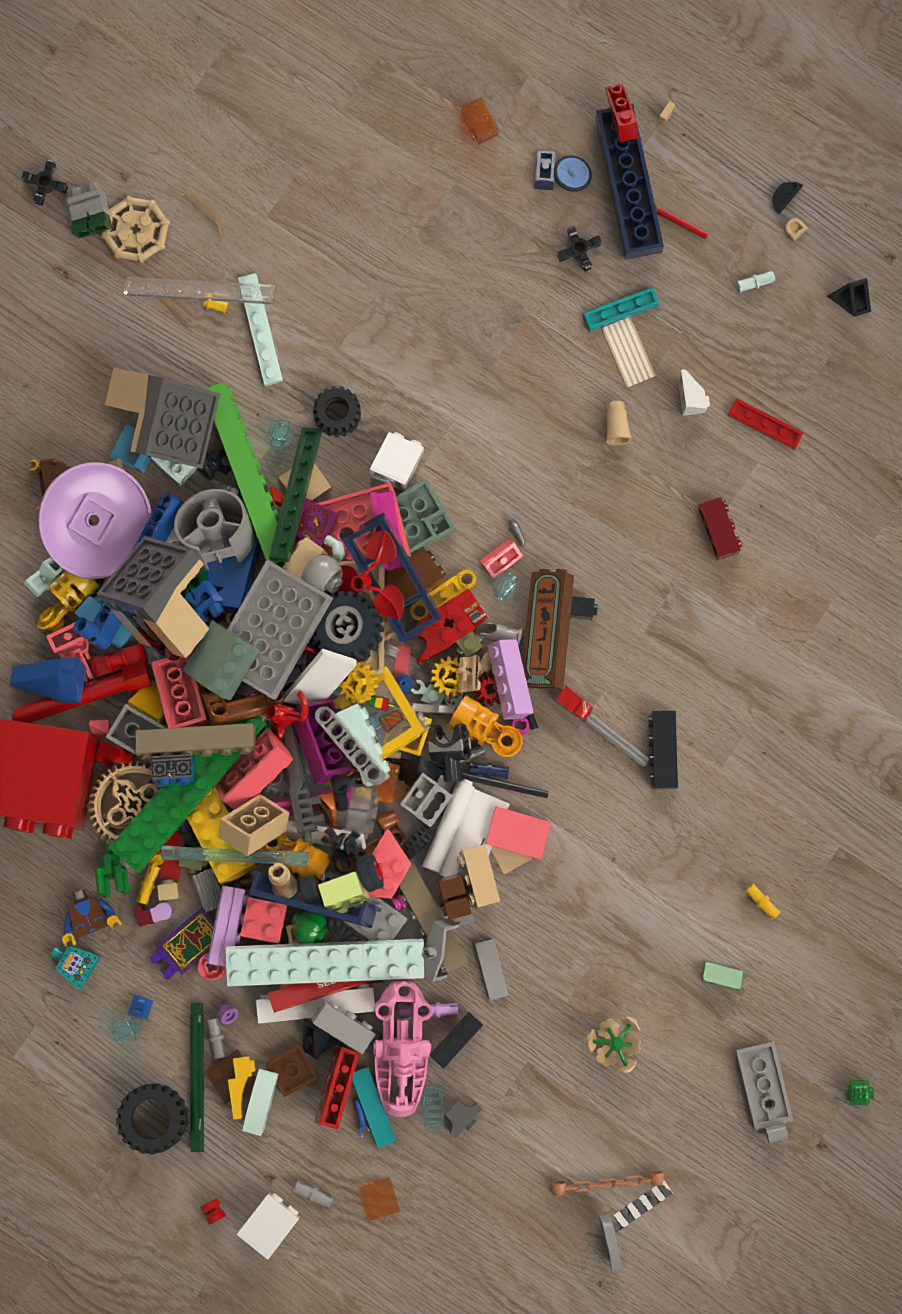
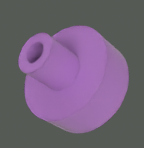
[218,1004,239,1025]

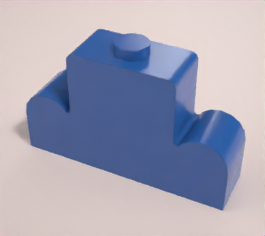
[206,538,261,614]

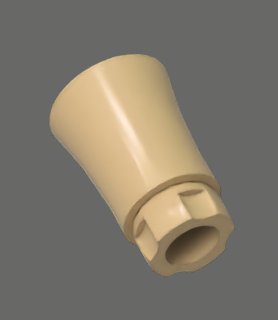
[606,401,632,445]
[269,863,298,899]

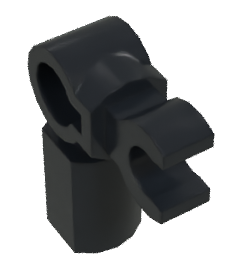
[330,771,363,812]

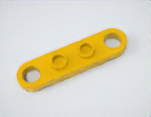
[410,570,476,621]

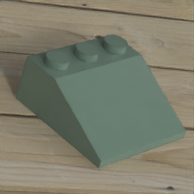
[182,620,260,700]

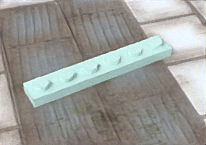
[238,273,283,386]

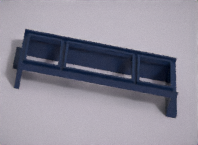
[343,512,442,642]
[249,870,381,929]

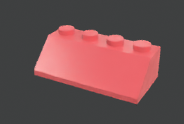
[151,655,210,728]
[215,727,293,810]

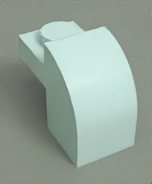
[24,557,64,597]

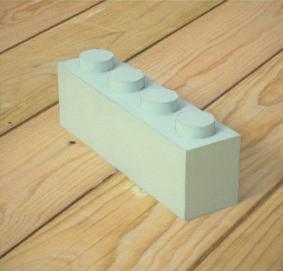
[336,704,390,787]

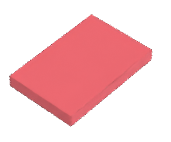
[485,806,551,860]

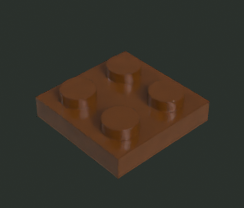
[266,1043,319,1097]
[205,1049,256,1104]

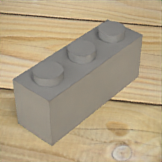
[311,1000,375,1054]

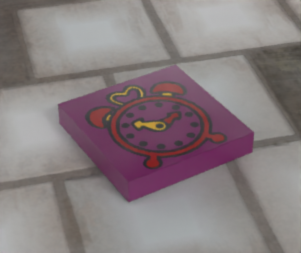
[296,498,339,548]

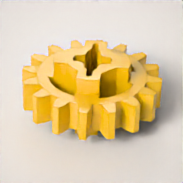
[430,656,463,699]
[338,661,378,704]

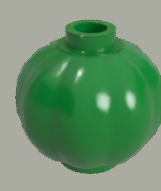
[291,910,328,944]

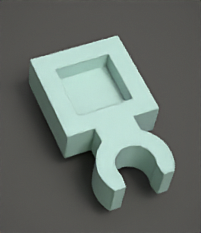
[411,680,444,705]

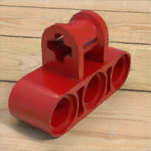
[89,644,148,679]

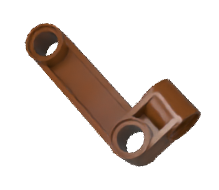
[201,690,284,726]
[333,810,406,874]

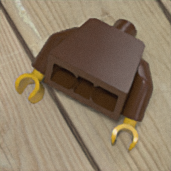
[29,458,71,511]

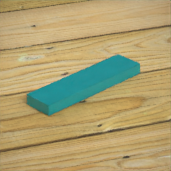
[583,287,660,332]
[352,1067,396,1148]

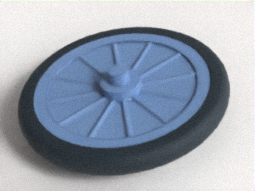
[554,155,592,192]

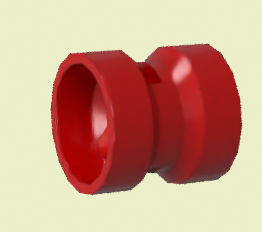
[200,1198,226,1225]

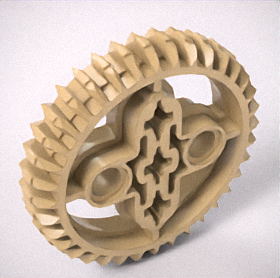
[88,761,162,845]

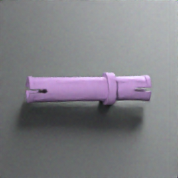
[399,1002,458,1018]

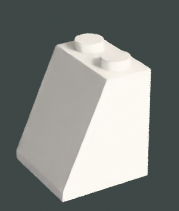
[370,432,424,491]
[237,1193,300,1259]

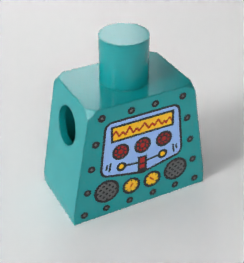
[50,945,101,989]

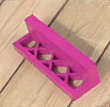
[370,491,404,571]

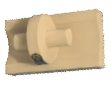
[456,655,481,692]

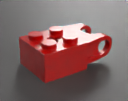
[402,597,476,664]

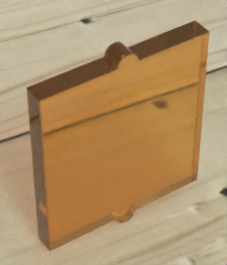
[359,1178,400,1221]

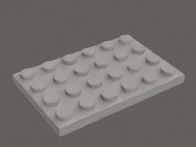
[227,560,333,700]

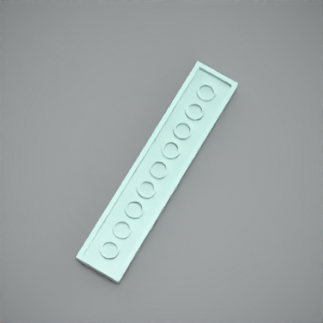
[226,939,424,986]

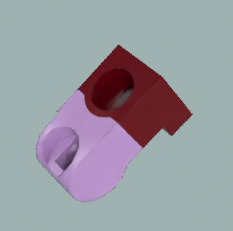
[134,902,173,927]

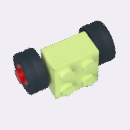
[299,854,384,913]

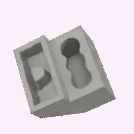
[399,773,453,828]

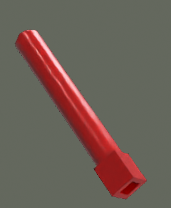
[11,660,152,723]

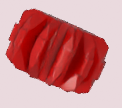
[474,674,500,707]

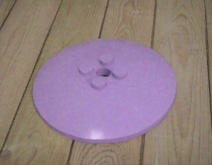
[38,462,152,579]

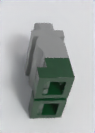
[67,182,112,239]

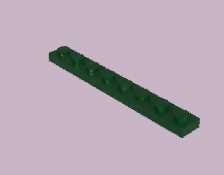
[269,427,322,562]

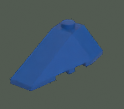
[10,658,87,703]

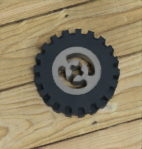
[313,591,384,662]

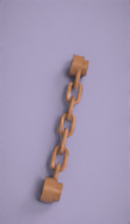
[550,1170,665,1196]

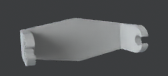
[422,918,459,982]

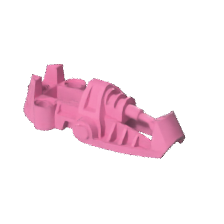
[373,980,432,1117]

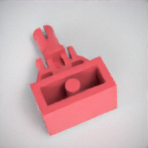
[46,623,94,682]

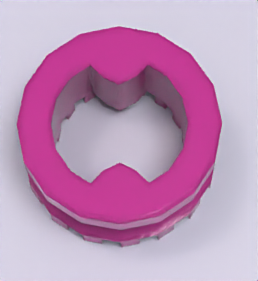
[512,718,529,735]
[391,892,407,912]

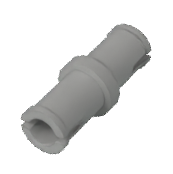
[206,1018,226,1059]
[293,1181,334,1209]

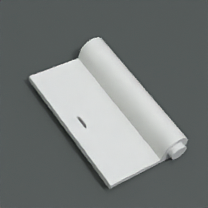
[422,779,510,887]

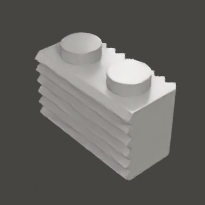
[192,868,222,913]

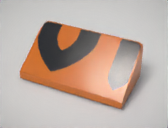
[319,793,337,829]

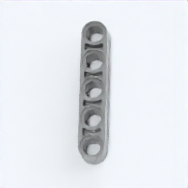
[315,707,386,785]

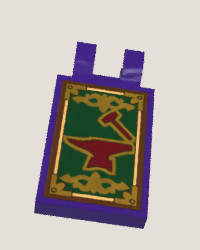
[149,907,215,979]

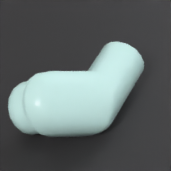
[324,535,345,561]

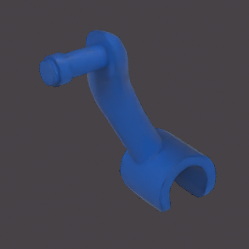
[353,1097,370,1138]

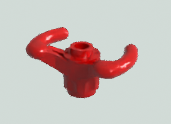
[266,691,309,740]

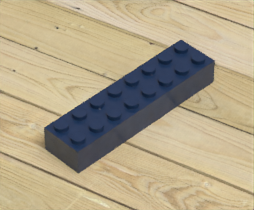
[595,104,664,260]

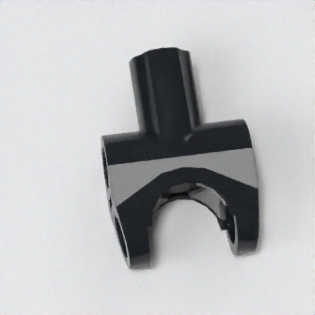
[428,723,471,782]

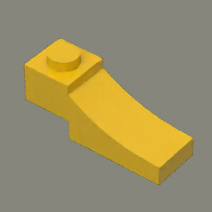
[228,1056,256,1119]

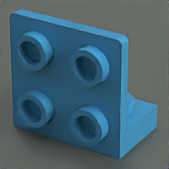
[110,424,152,474]

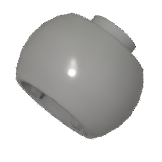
[301,555,343,595]

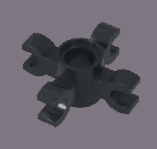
[22,159,68,206]
[557,226,602,272]
[321,828,367,864]

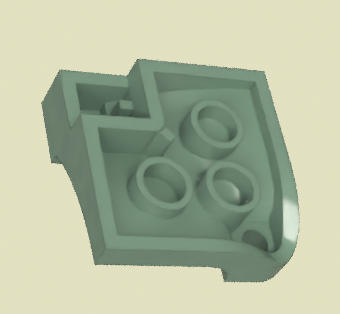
[396,479,457,554]

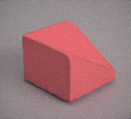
[89,720,111,737]

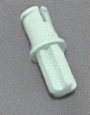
[737,271,775,293]

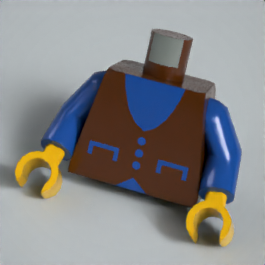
[62,889,122,947]

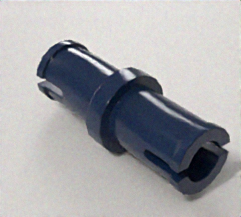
[469,762,509,779]

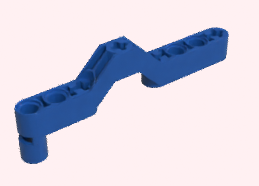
[73,492,184,650]

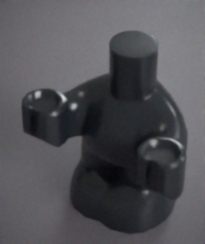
[197,449,231,480]

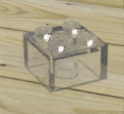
[345,783,379,840]

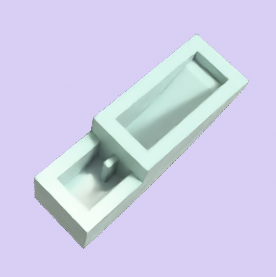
[242,1069,278,1136]

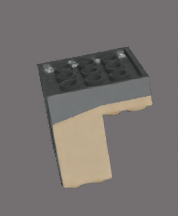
[105,368,220,469]
[97,536,209,661]

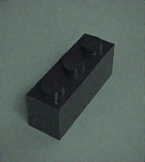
[429,1011,483,1069]

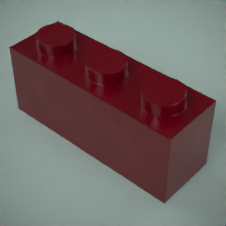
[698,497,742,561]

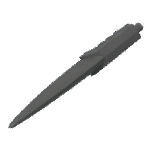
[284,702,325,842]

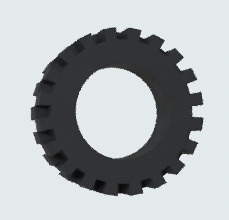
[116,1083,188,1155]

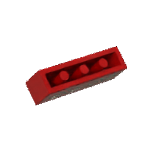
[315,1047,360,1129]

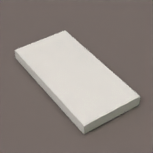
[284,649,357,705]

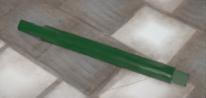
[190,1003,204,1152]

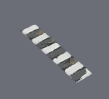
[611,1180,673,1233]

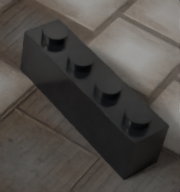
[648,711,678,790]

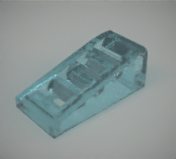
[423,1087,444,1128]

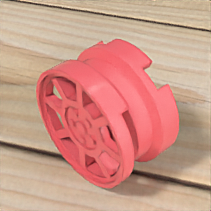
[198,954,226,981]

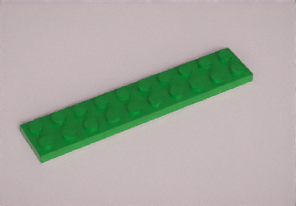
[109,716,267,874]

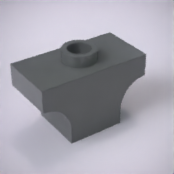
[445,1100,482,1138]

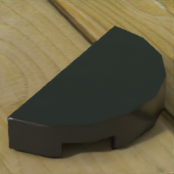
[772,182,803,215]

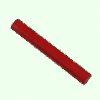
[657,207,709,240]

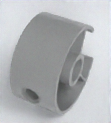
[174,489,255,571]

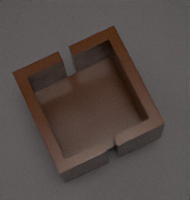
[435,873,471,920]

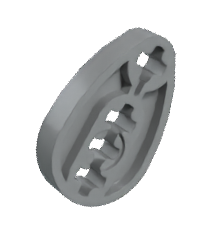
[599,1213,622,1271]

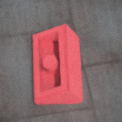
[480,539,523,579]

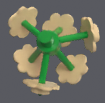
[586,1016,641,1073]

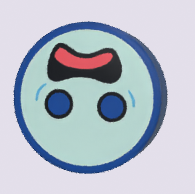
[444,694,463,710]

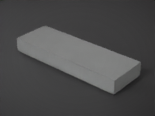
[475,939,509,1000]

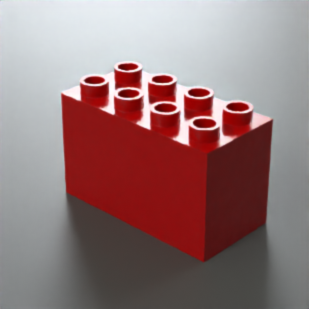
[0,719,100,839]

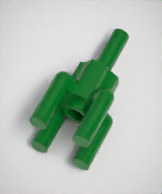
[95,838,130,898]

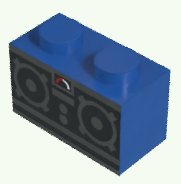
[152,754,194,786]

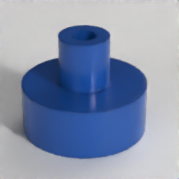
[395,675,413,694]

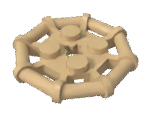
[100,195,170,263]

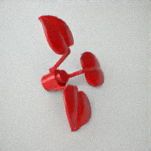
[335,530,404,620]

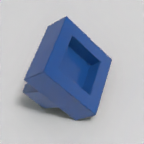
[128,994,154,1019]

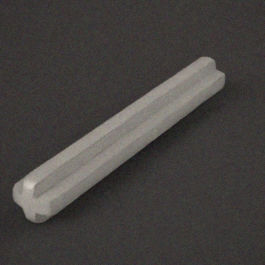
[585,714,649,767]

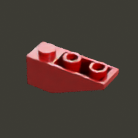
[605,83,638,142]

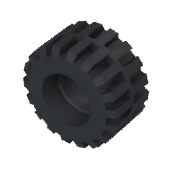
[313,386,361,437]

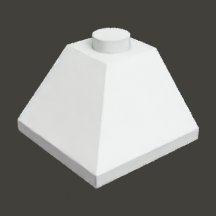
[678,370,710,416]

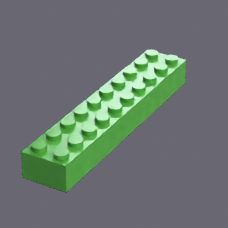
[205,382,292,568]

